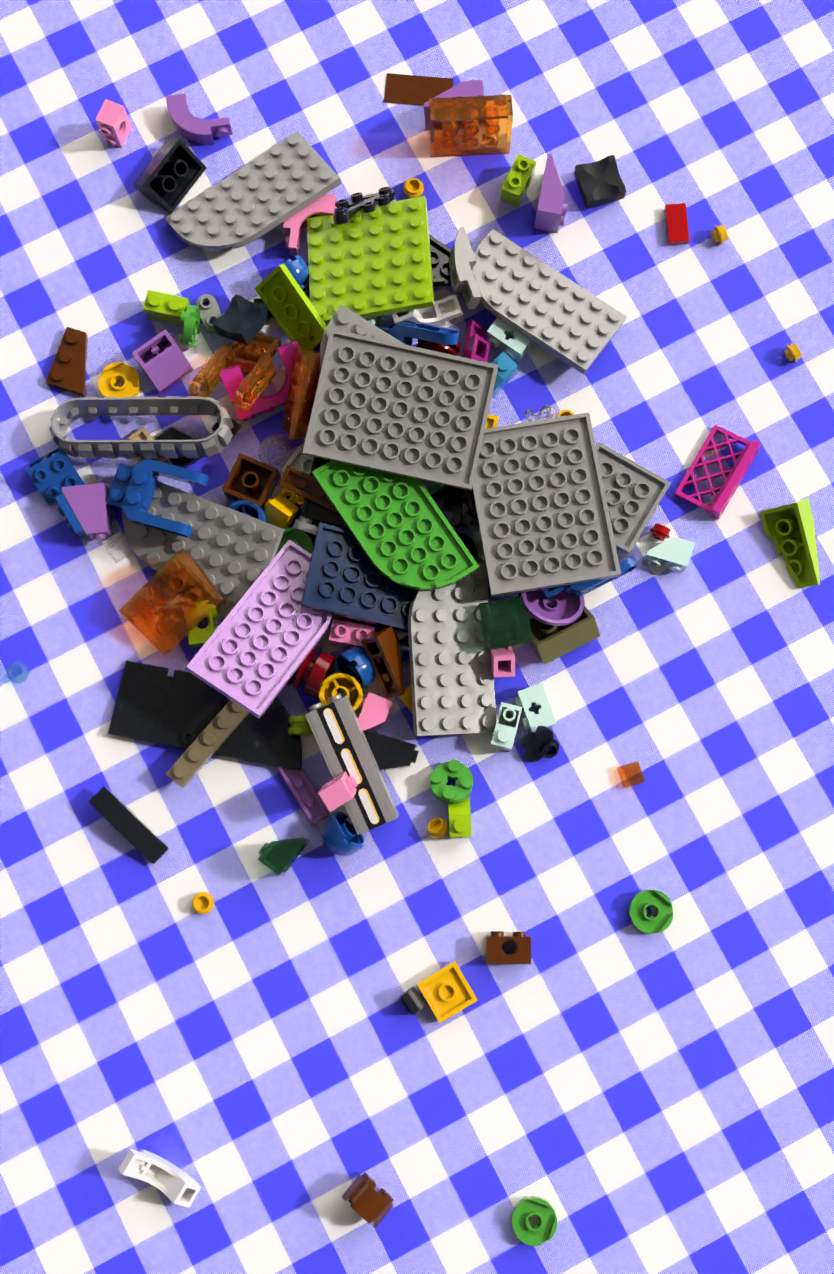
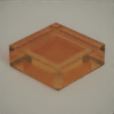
[617,761,645,788]

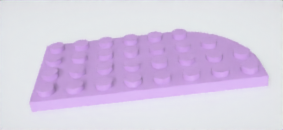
[186,540,333,718]

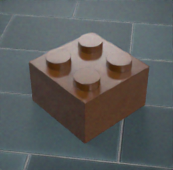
[222,453,281,511]

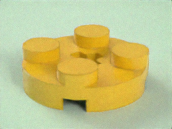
[98,362,141,398]

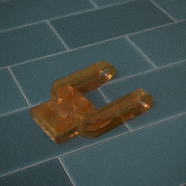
[189,334,282,411]

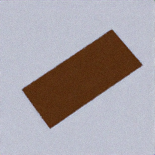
[384,73,454,106]

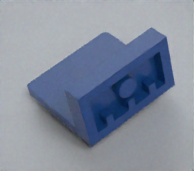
[26,447,85,506]

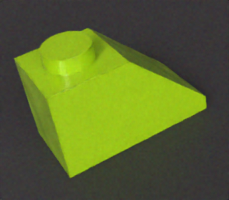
[448,797,472,838]

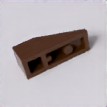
[361,626,405,698]

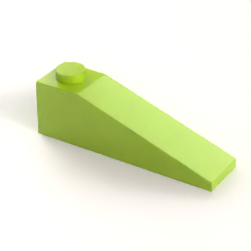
[759,499,820,588]

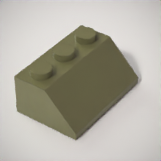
[521,605,600,664]

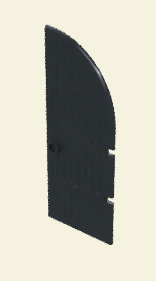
[108,660,302,771]

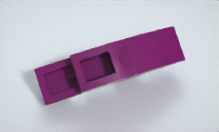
[462,320,490,362]

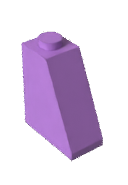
[62,483,112,541]

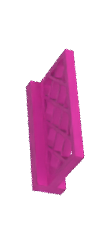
[674,425,760,520]

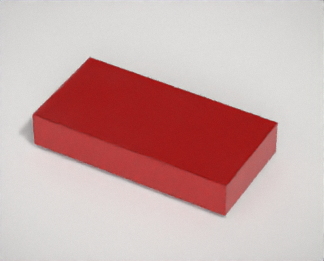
[664,203,690,245]

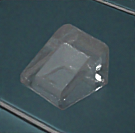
[102,532,134,563]

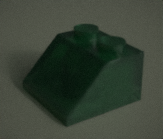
[479,596,532,650]
[258,837,310,876]

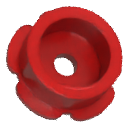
[650,523,670,541]

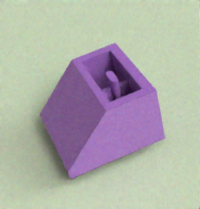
[132,329,193,393]

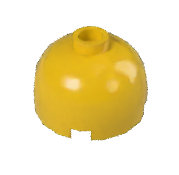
[319,673,363,711]

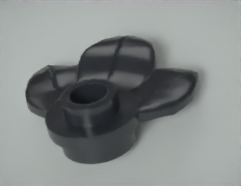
[519,726,559,762]

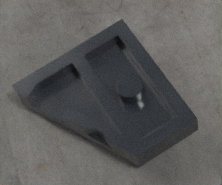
[430,486,463,530]

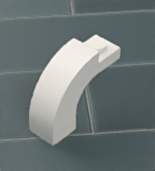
[392,294,463,327]
[118,1149,201,1208]

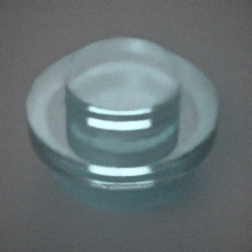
[7,661,29,683]

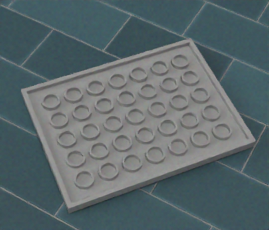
[302,329,499,491]
[472,412,621,597]

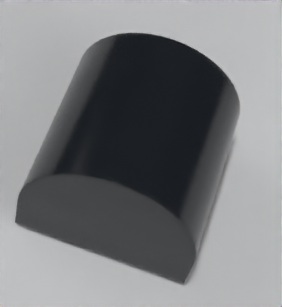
[399,986,426,1015]

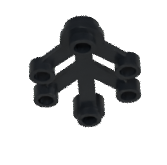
[333,187,395,224]

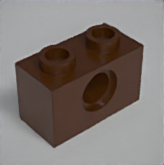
[485,931,531,964]

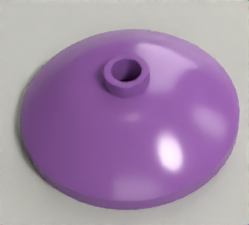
[521,589,585,626]

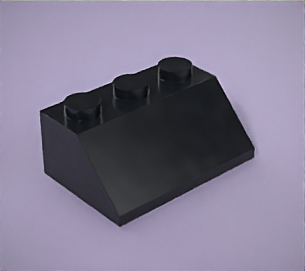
[133,138,207,214]

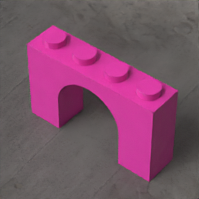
[219,340,316,422]

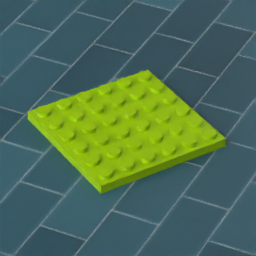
[307,196,434,325]

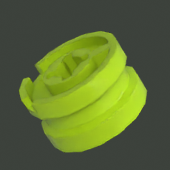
[288,716,314,736]

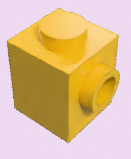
[264,494,300,529]

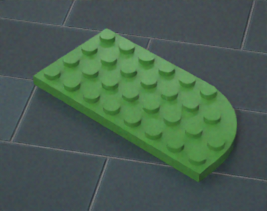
[312,461,479,590]

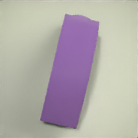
[166,93,233,145]

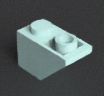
[644,537,694,572]
[490,702,523,752]

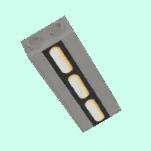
[305,694,399,835]

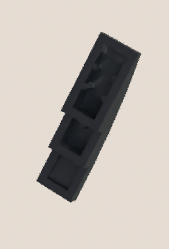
[88,786,169,864]

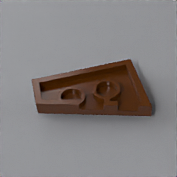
[46,327,88,397]

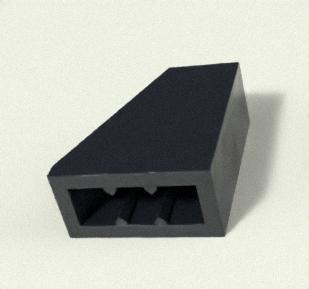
[365,730,419,771]

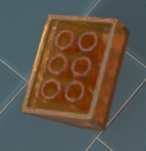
[429,94,513,158]
[282,347,321,440]
[119,548,223,656]

